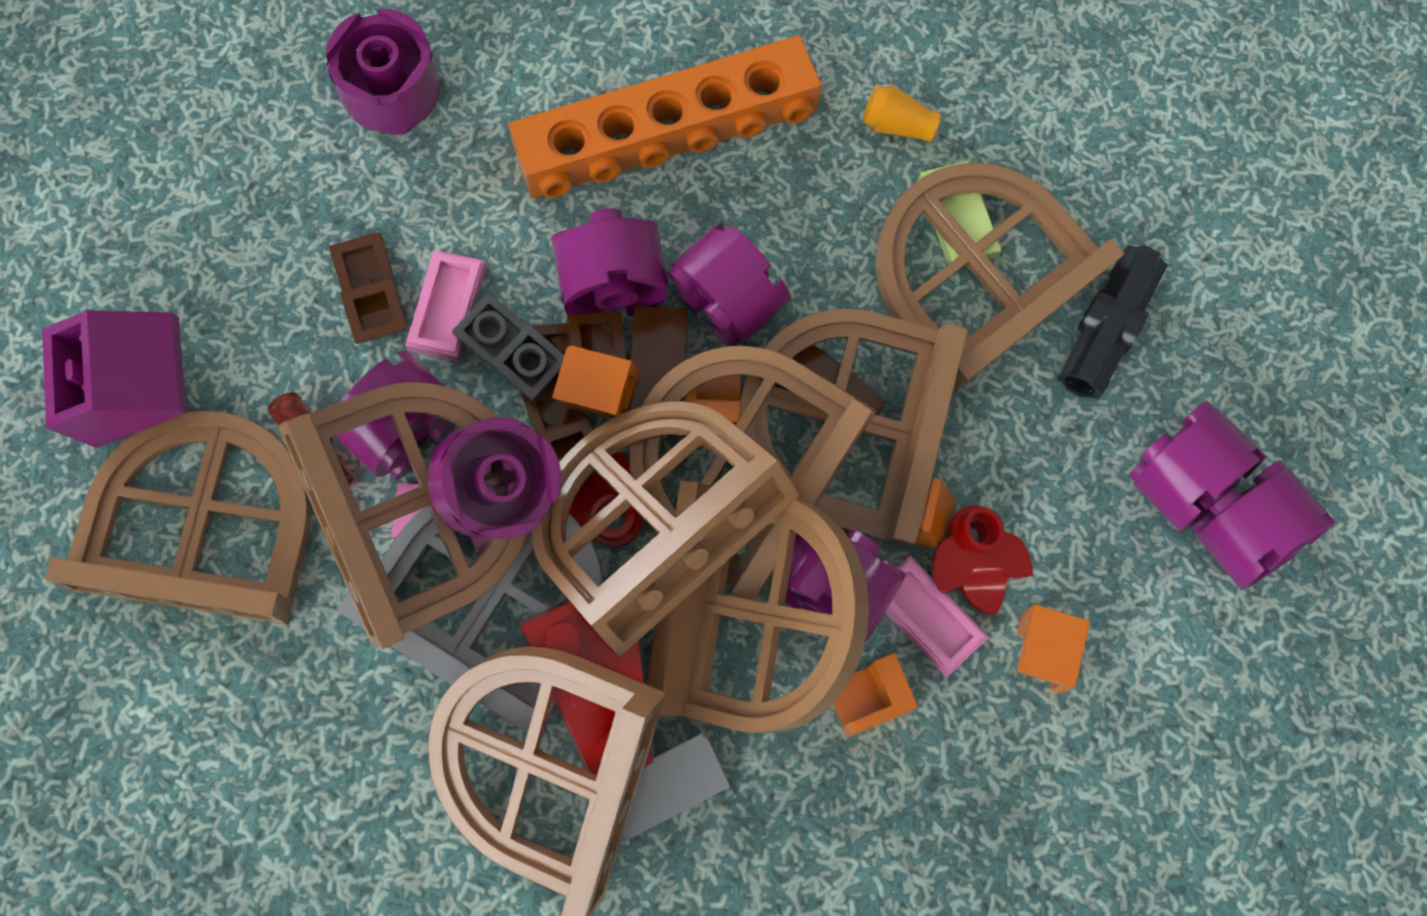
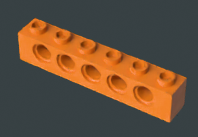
[508,35,822,199]

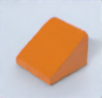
[915,478,956,549]

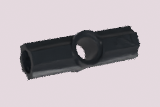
[1057,245,1168,400]

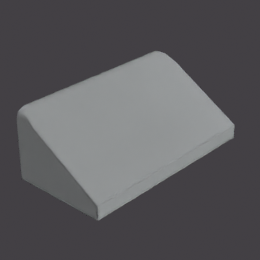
[623,732,730,841]

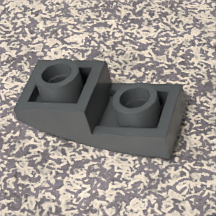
[452,292,564,401]

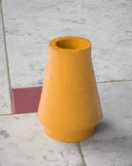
[862,83,941,143]

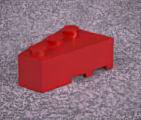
[517,582,653,775]

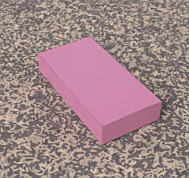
[405,250,487,362]
[885,556,989,677]

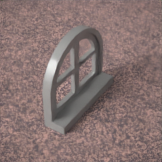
[336,484,605,733]

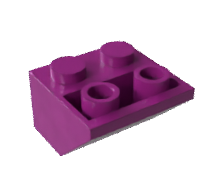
[42,310,187,448]

